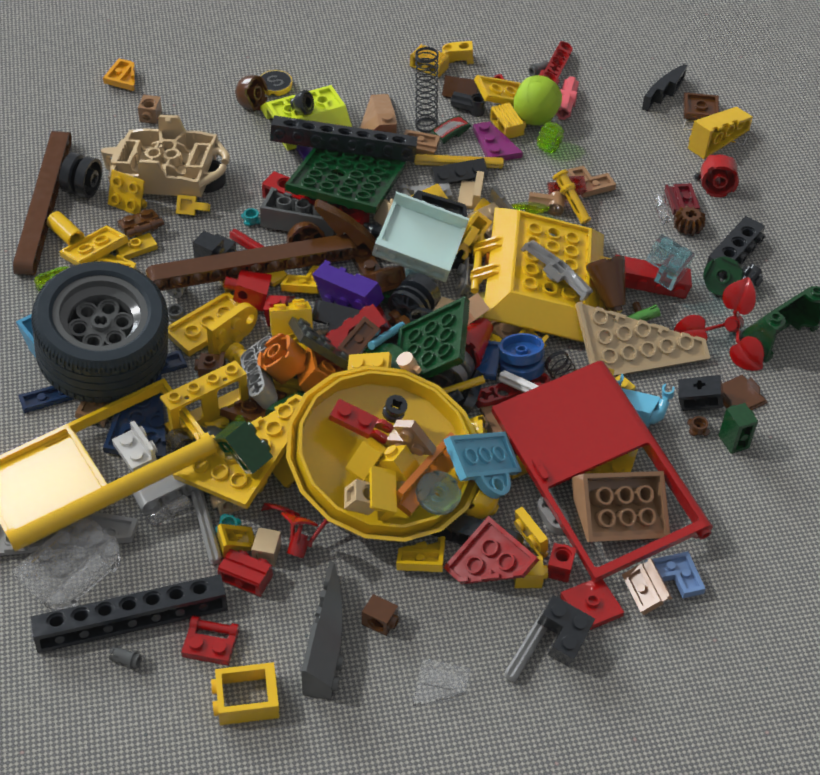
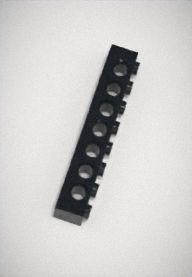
[270,115,418,162]
[30,574,228,654]

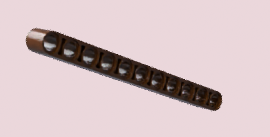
[13,131,72,275]
[145,234,358,291]

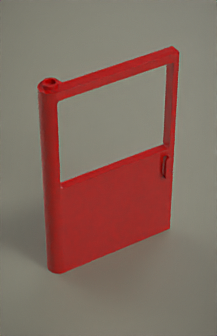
[492,361,713,583]

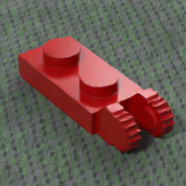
[328,399,394,444]

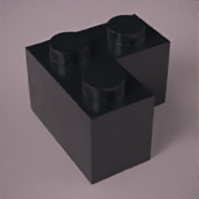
[193,231,236,258]
[537,595,595,666]

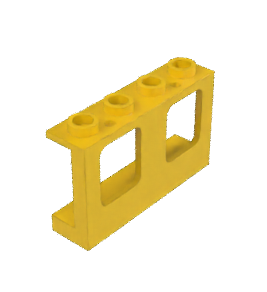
[160,360,249,443]

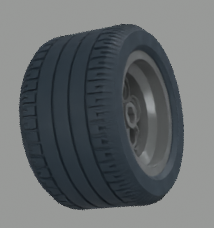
[31,261,169,404]

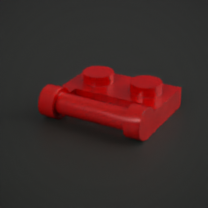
[181,616,240,666]

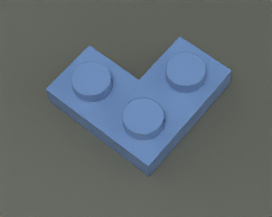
[645,551,706,598]

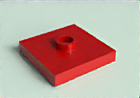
[560,579,624,630]

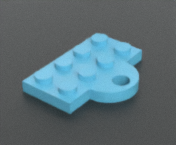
[444,432,522,499]

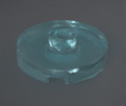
[416,471,462,515]

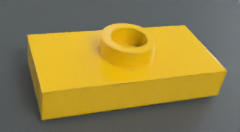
[115,233,158,260]

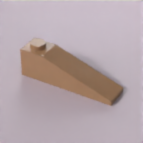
[360,94,397,133]

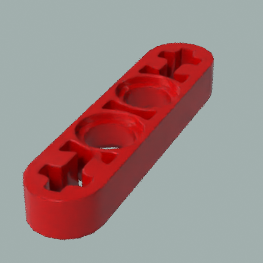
[475,373,550,408]

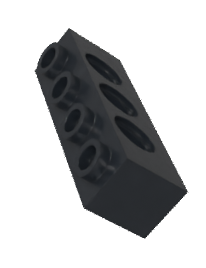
[706,216,765,280]

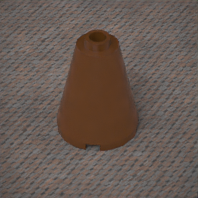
[586,255,626,312]

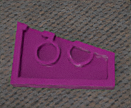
[473,121,523,161]

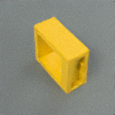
[211,662,280,725]

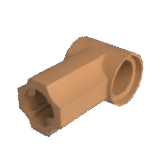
[528,191,566,216]

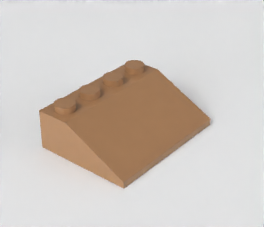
[572,471,670,542]

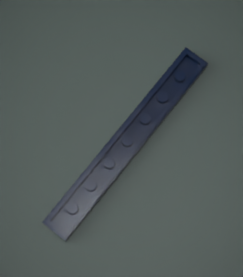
[18,350,187,414]

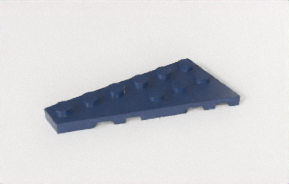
[103,373,167,460]

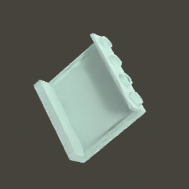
[372,191,469,282]

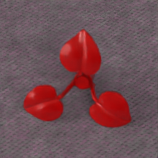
[674,277,764,371]
[261,503,329,559]

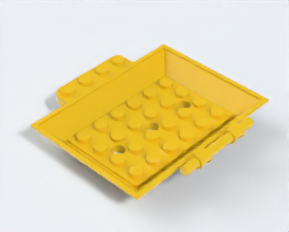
[470,207,622,342]

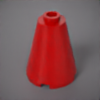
[465,317,493,370]

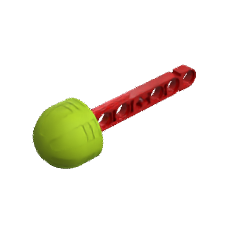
[514,41,573,126]

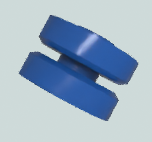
[499,333,545,381]

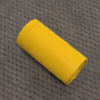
[47,211,84,246]

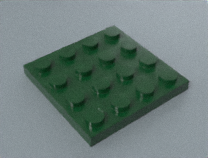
[397,296,470,380]

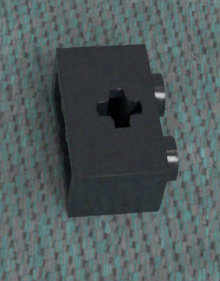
[678,375,724,411]

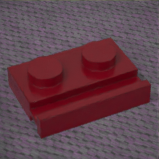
[664,183,700,215]

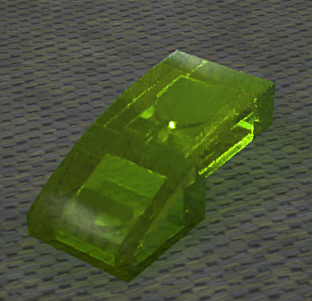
[511,202,550,214]

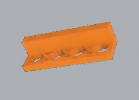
[396,432,455,517]

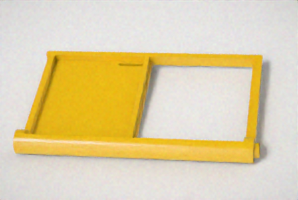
[0,378,219,552]

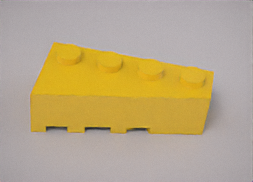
[688,106,753,159]

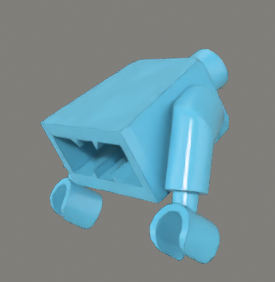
[616,373,675,428]

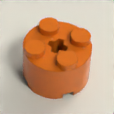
[257,333,306,384]

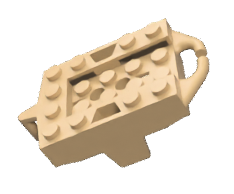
[101,115,230,197]

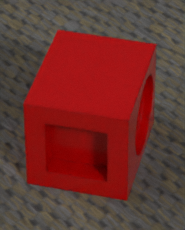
[548,543,576,583]

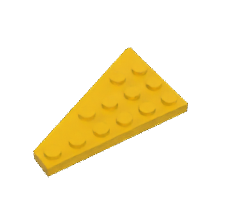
[172,394,302,509]

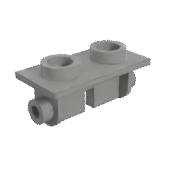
[456,257,474,297]

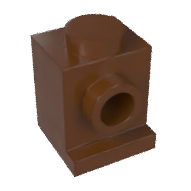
[194,352,226,381]

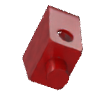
[223,270,272,311]

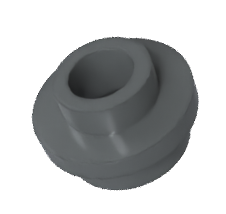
[168,304,186,323]

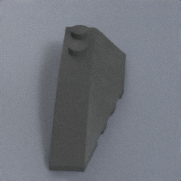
[301,561,344,700]

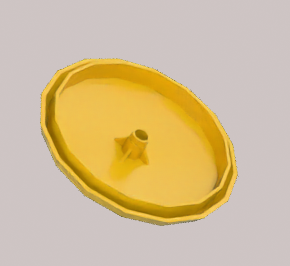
[286,365,478,542]

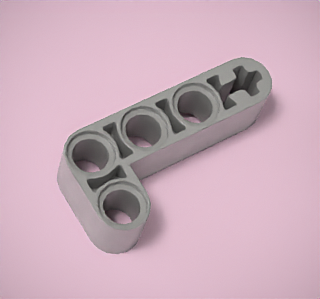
[240,336,278,410]

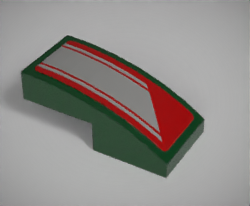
[431,115,471,145]

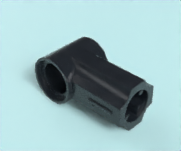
[450,91,486,117]

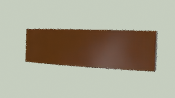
[314,199,377,252]

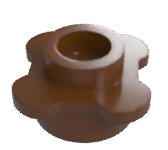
[687,416,710,436]

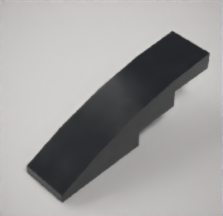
[642,64,688,111]

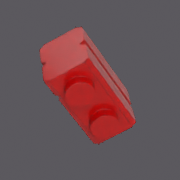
[218,549,273,597]

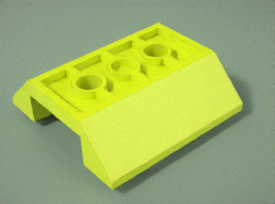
[260,85,352,151]

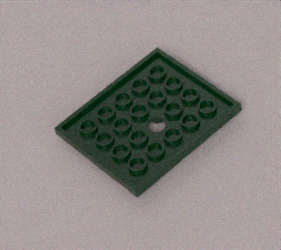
[285,148,406,214]

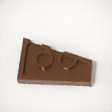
[220,389,287,423]

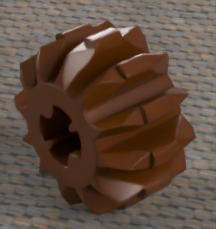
[673,205,706,236]

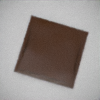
[722,375,768,410]

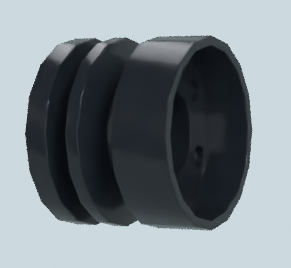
[388,273,441,318]

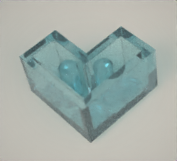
[646,234,696,291]

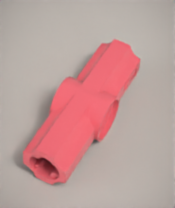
[556,76,579,120]

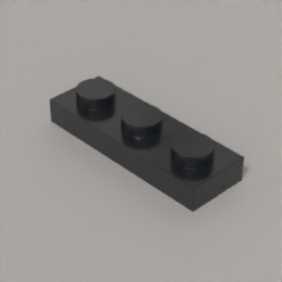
[431,158,488,184]

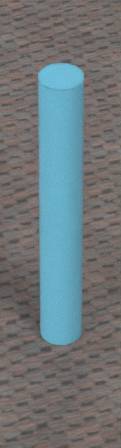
[367,322,405,350]

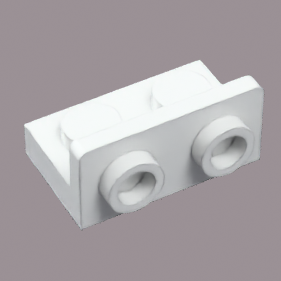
[112,421,158,472]

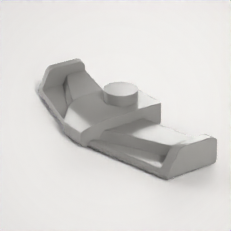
[521,240,593,301]

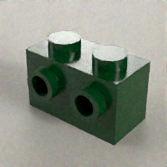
[718,403,758,454]

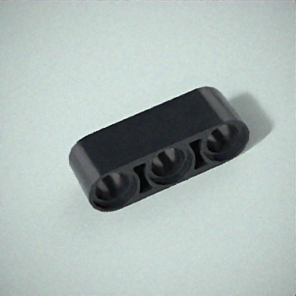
[312,300,360,325]

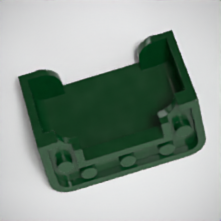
[740,286,820,363]

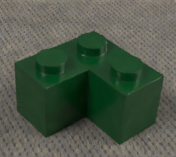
[213,421,273,474]

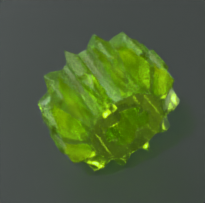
[537,122,564,153]

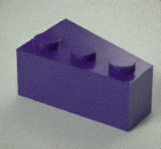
[312,260,384,310]

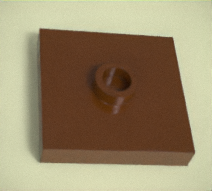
[683,92,719,120]

